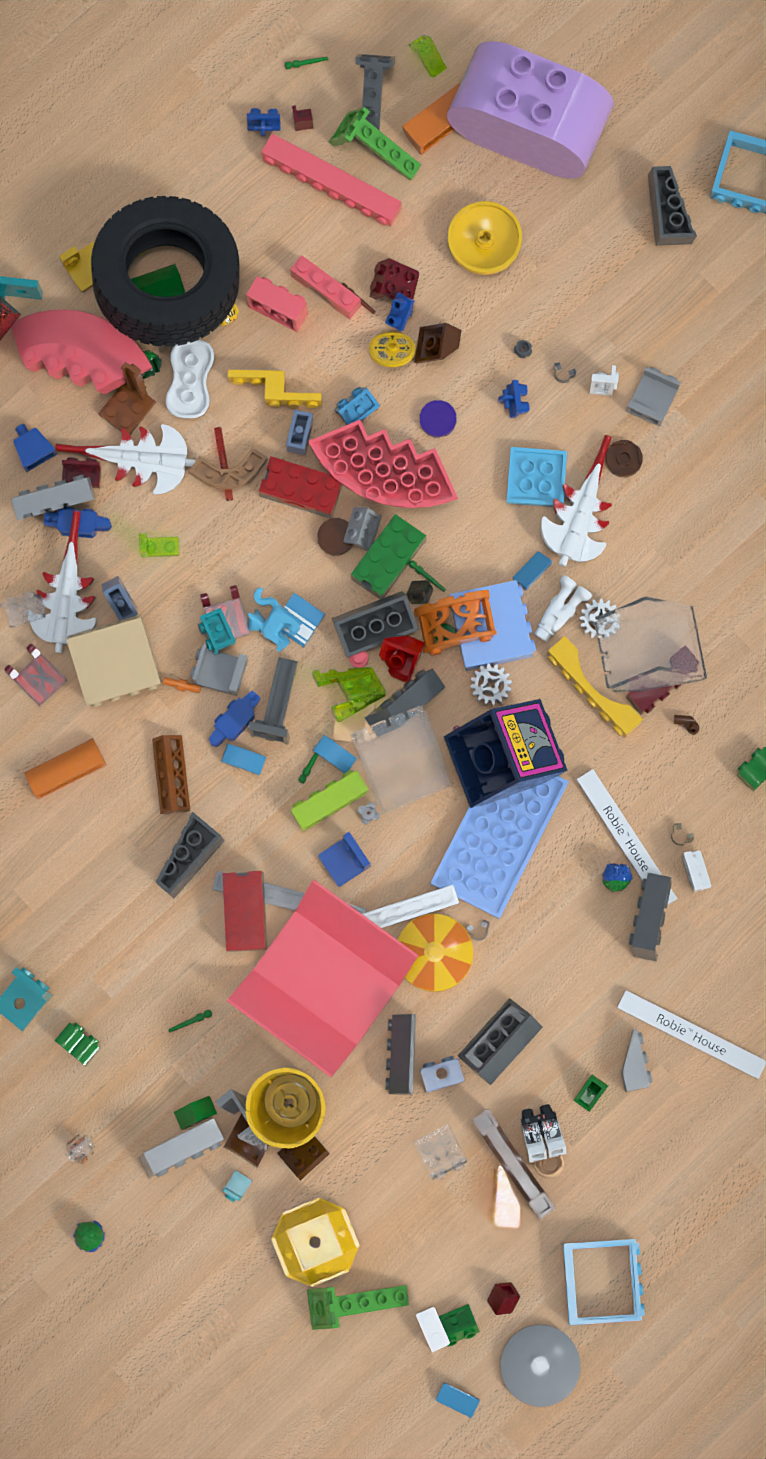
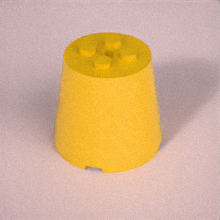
[245,1068,326,1148]

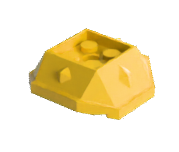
[271,1197,360,1287]

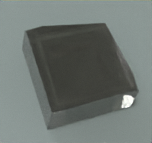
[406,580,433,604]

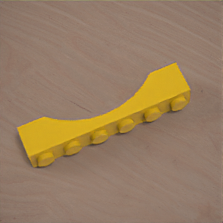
[547,636,643,737]

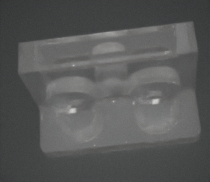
[0,591,46,628]

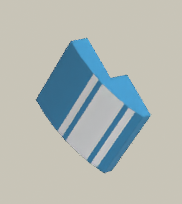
[282,593,325,648]

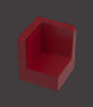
[292,105,314,131]
[487,1282,521,1315]

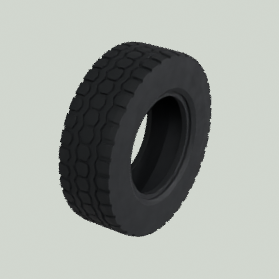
[91,196,239,347]

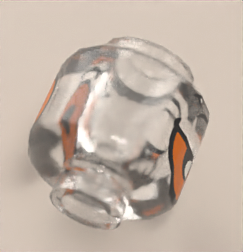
[65,1134,95,1164]

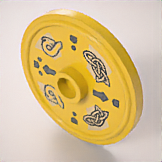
[369,332,416,367]

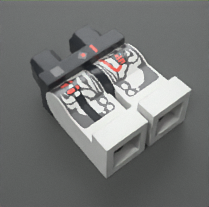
[521,1104,567,1162]

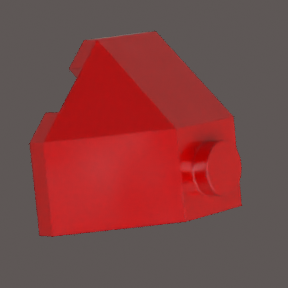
[379,635,425,682]

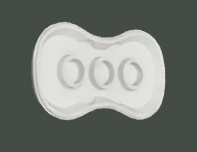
[166,339,214,418]

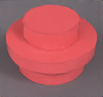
[349,651,368,668]

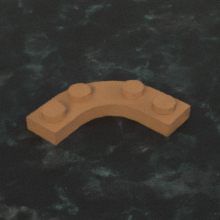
[189,448,268,490]

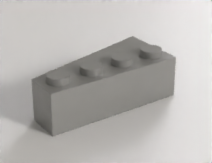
[11,475,96,521]
[139,1118,224,1179]

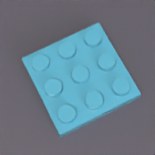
[506,447,567,507]

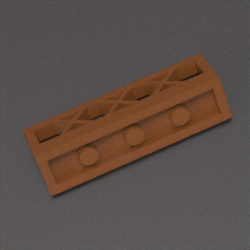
[152,735,190,814]

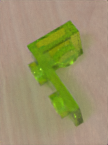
[408,35,447,77]
[139,533,179,558]

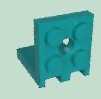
[0,276,43,328]
[0,967,52,1031]

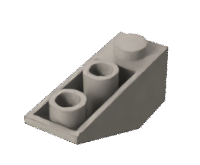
[621,1029,652,1092]

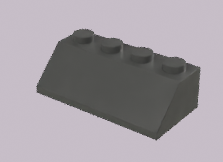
[332,591,418,657]
[458,998,543,1085]
[385,1014,416,1095]

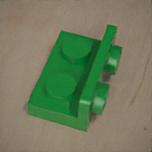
[438,1304,480,1347]

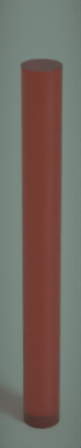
[214,427,234,501]

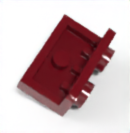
[62,457,102,488]

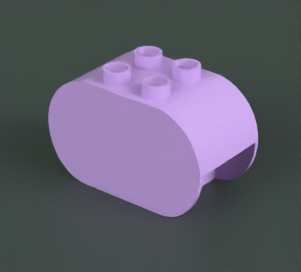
[447,41,614,178]

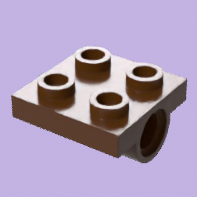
[277,1136,330,1181]

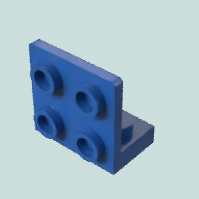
[318,832,371,887]

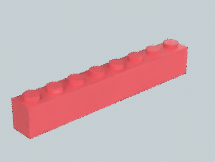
[261,134,402,227]

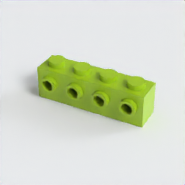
[291,770,369,832]

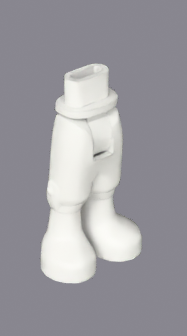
[534,575,592,642]

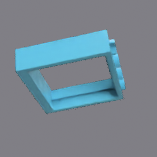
[710,130,766,214]
[563,1239,645,1325]

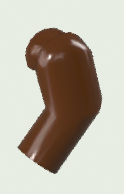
[674,715,700,735]

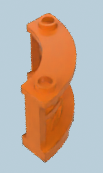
[414,589,497,656]

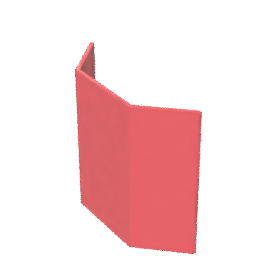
[227,879,419,1078]

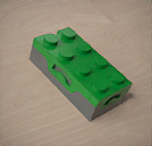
[351,514,426,599]

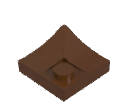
[224,1113,269,1168]

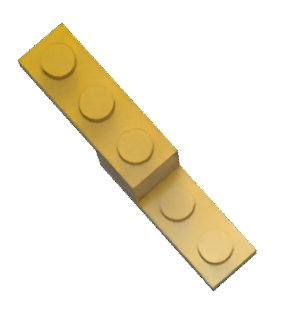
[228,369,322,408]

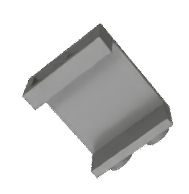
[626,367,680,427]
[190,644,248,696]
[216,1089,263,1146]

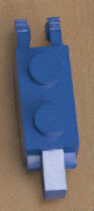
[44,507,112,538]
[209,690,261,747]

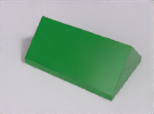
[131,264,185,297]

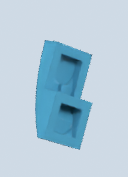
[313,735,357,774]
[221,744,266,775]

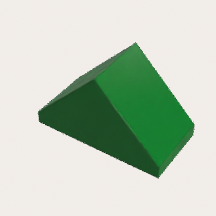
[573,1075,608,1112]
[174,1096,217,1130]

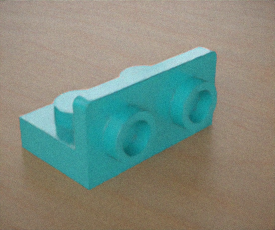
[198,608,236,655]

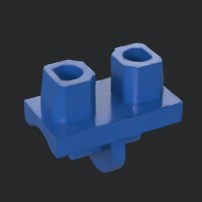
[247,108,281,137]
[385,292,415,331]
[498,380,530,418]

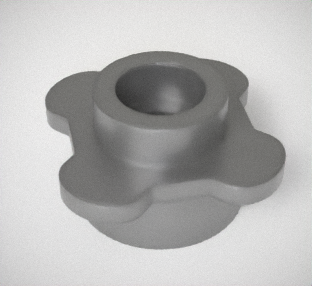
[358,802,380,824]

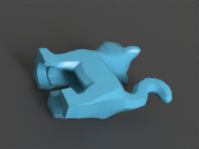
[248,587,303,652]

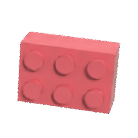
[246,276,308,332]

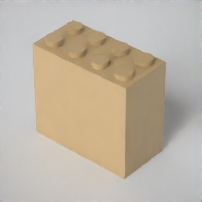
[66,614,161,707]

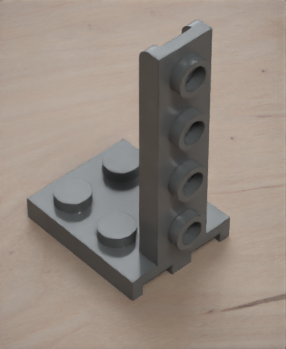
[356,54,395,131]
[248,657,298,745]

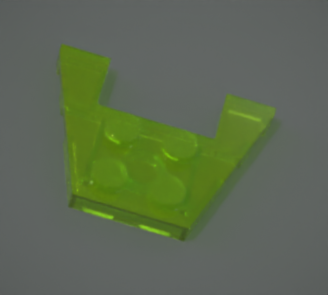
[312,667,386,722]

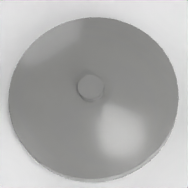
[500,1325,580,1407]

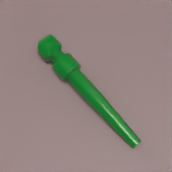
[285,57,328,70]
[409,560,446,592]
[298,753,318,784]
[168,1010,212,1033]

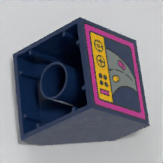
[443,699,568,808]

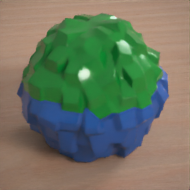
[602,863,633,892]
[73,1220,105,1252]

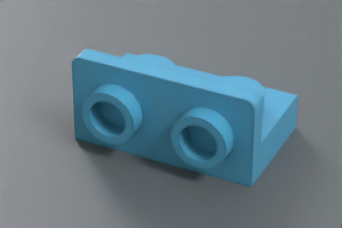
[334,387,380,425]

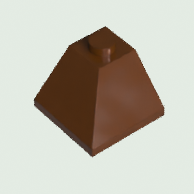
[414,323,462,364]

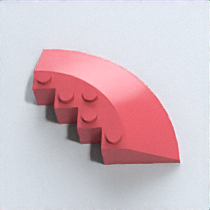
[11,309,153,394]
[308,420,458,508]

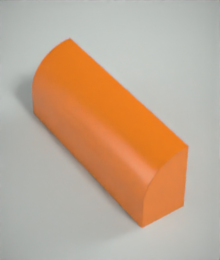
[402,83,460,155]
[24,738,107,799]

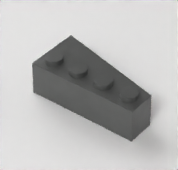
[648,166,697,246]
[365,668,445,737]
[156,812,225,899]
[629,873,672,962]

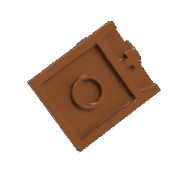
[98,362,156,435]

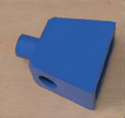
[13,424,57,473]

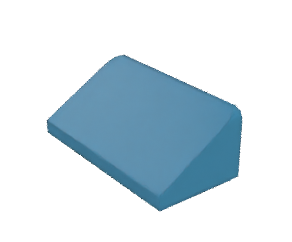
[512,551,552,591]
[435,1382,480,1418]

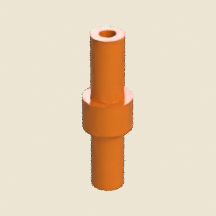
[162,677,201,693]

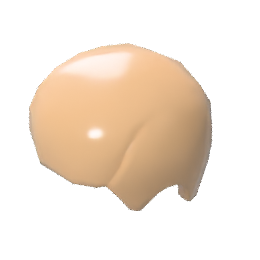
[534,1149,564,1178]

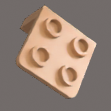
[333,702,376,744]

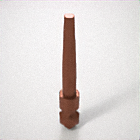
[342,282,376,314]

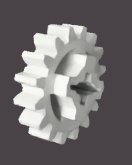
[579,599,621,641]
[470,664,512,706]

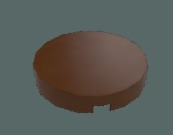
[605,440,643,478]
[317,518,353,556]

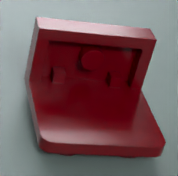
[369,258,419,300]

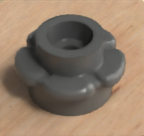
[514,340,532,358]

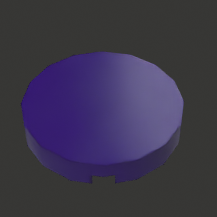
[420,400,457,438]

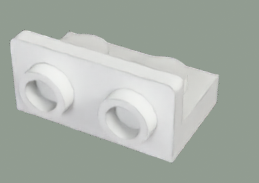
[589,365,619,396]
[682,851,711,893]
[416,1307,450,1352]

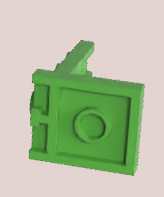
[329,107,421,180]
[307,1285,409,1330]

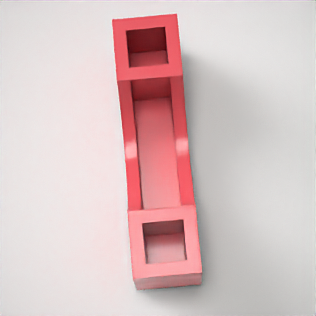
[290,255,361,320]

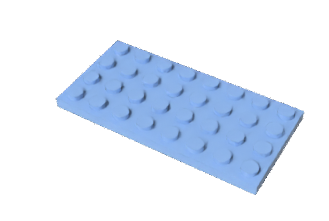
[430,776,569,919]

